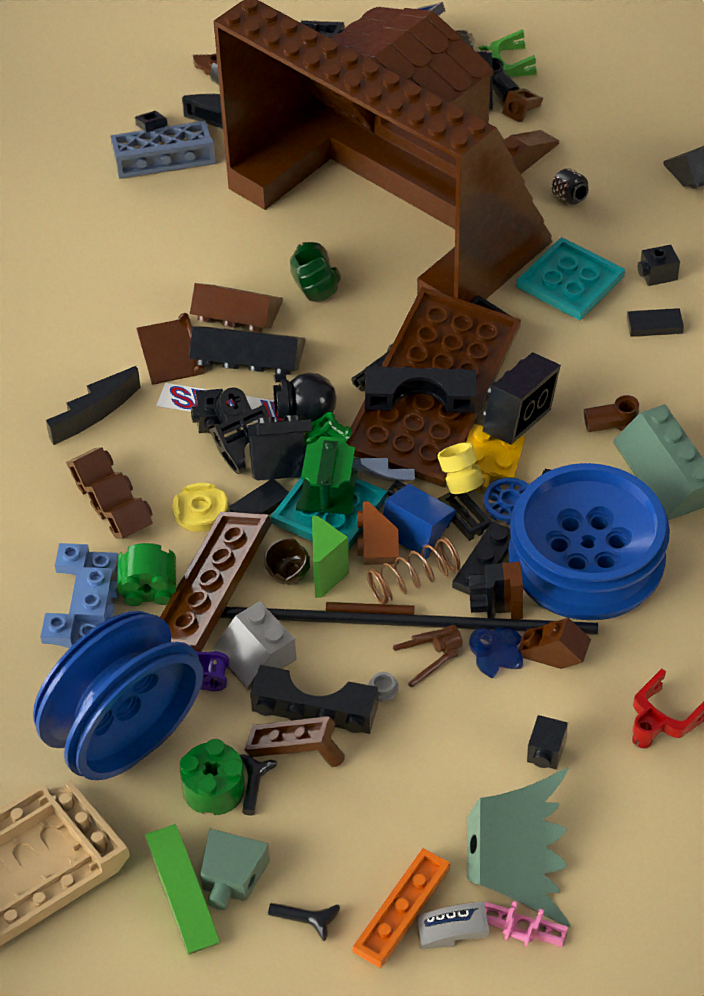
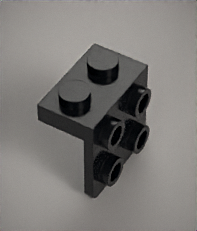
[248,415,312,481]

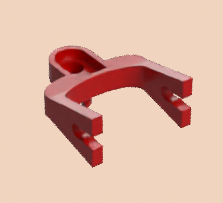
[632,668,704,749]

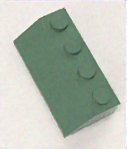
[613,404,704,520]

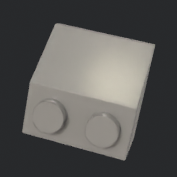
[213,601,297,690]

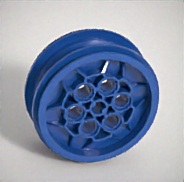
[509,463,670,620]
[33,611,203,781]

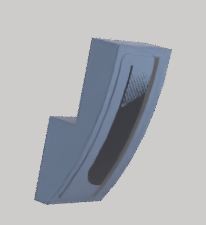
[352,458,415,482]

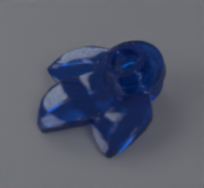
[469,627,523,678]

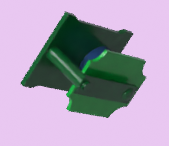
[296,436,361,515]

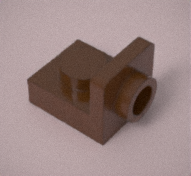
[502,88,543,122]

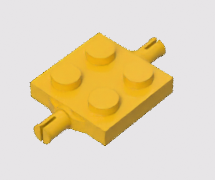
[466,424,525,494]

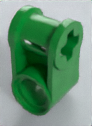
[304,412,352,453]

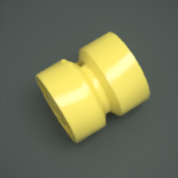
[437,442,484,494]

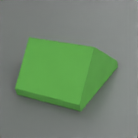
[312,516,349,598]

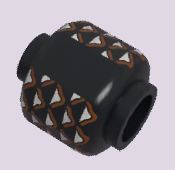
[551,168,589,205]

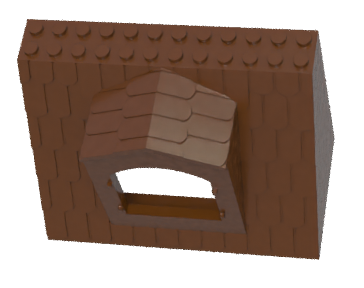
[213,0,553,302]

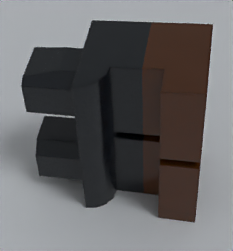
[469,561,523,619]

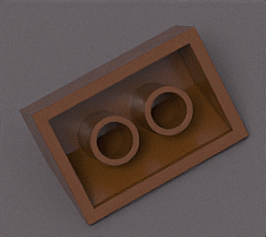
[190,283,283,332]

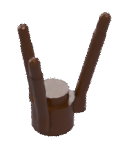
[393,625,463,687]

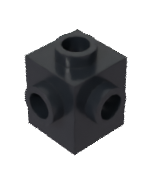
[191,389,230,434]

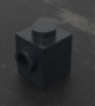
[637,244,680,286]
[527,715,568,770]

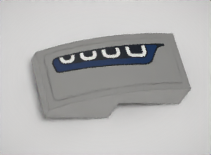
[417,902,489,949]

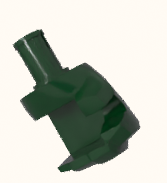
[290,242,341,301]

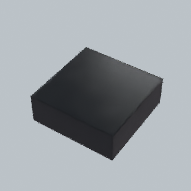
[135,110,168,132]

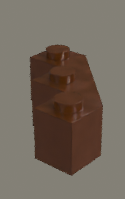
[66,447,153,538]

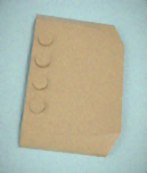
[0,780,130,946]

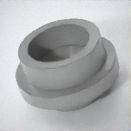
[368,672,399,702]

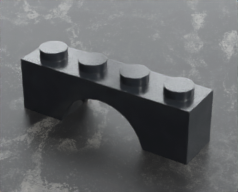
[364,366,477,413]
[250,665,379,734]

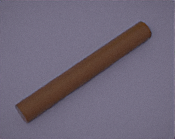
[326,602,415,615]

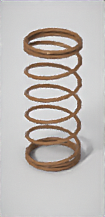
[367,537,460,604]

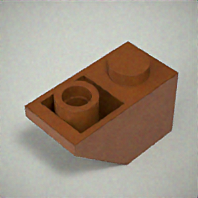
[357,502,399,565]

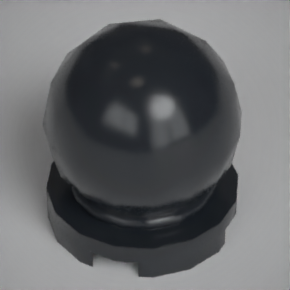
[273,372,337,422]

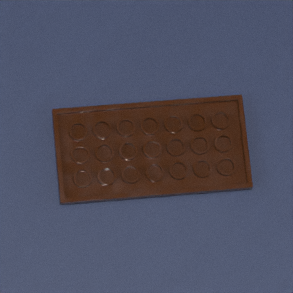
[346,287,521,488]

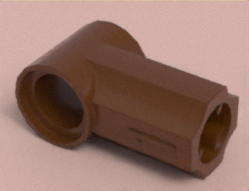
[584,395,639,432]

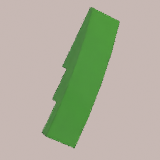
[145,824,219,955]

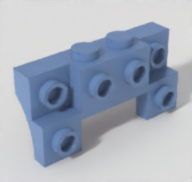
[40,543,119,648]

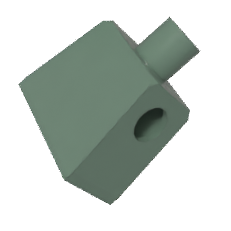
[201,829,270,910]

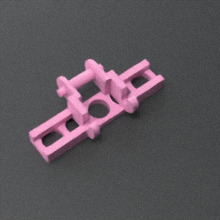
[485,901,568,947]

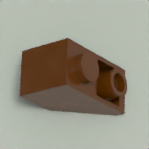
[517,617,591,669]

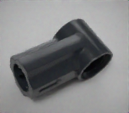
[492,57,520,101]

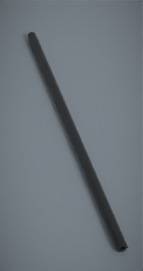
[220,606,598,635]

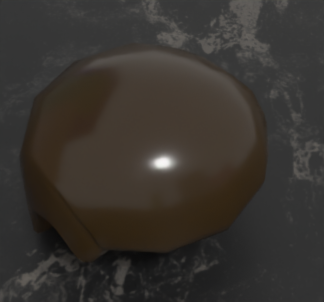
[264,538,310,585]

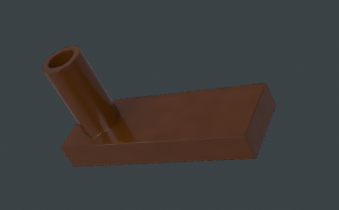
[244,716,345,767]

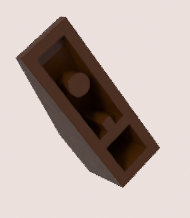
[503,130,559,174]

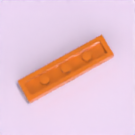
[353,848,450,969]

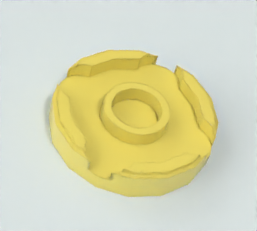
[172,482,229,532]

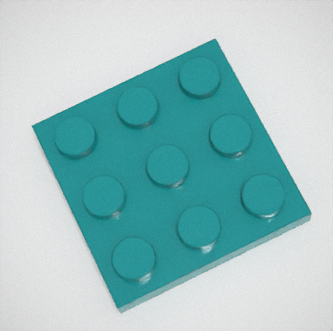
[516,237,625,321]
[271,478,387,551]

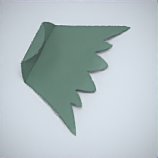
[467,768,570,927]

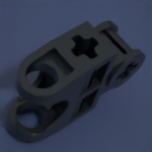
[209,387,269,474]

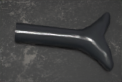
[240,754,277,816]
[268,902,340,941]

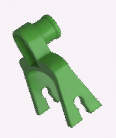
[478,29,537,77]

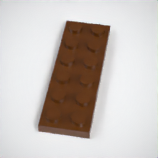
[160,512,273,652]

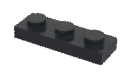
[452,521,511,595]

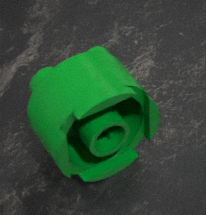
[117,543,176,606]
[180,739,245,815]

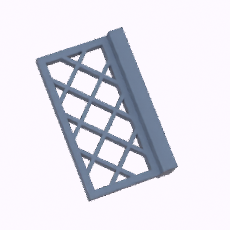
[110,121,216,178]

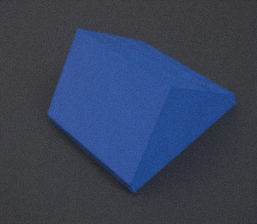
[383,484,457,560]

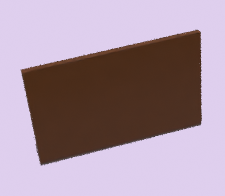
[137,313,205,385]

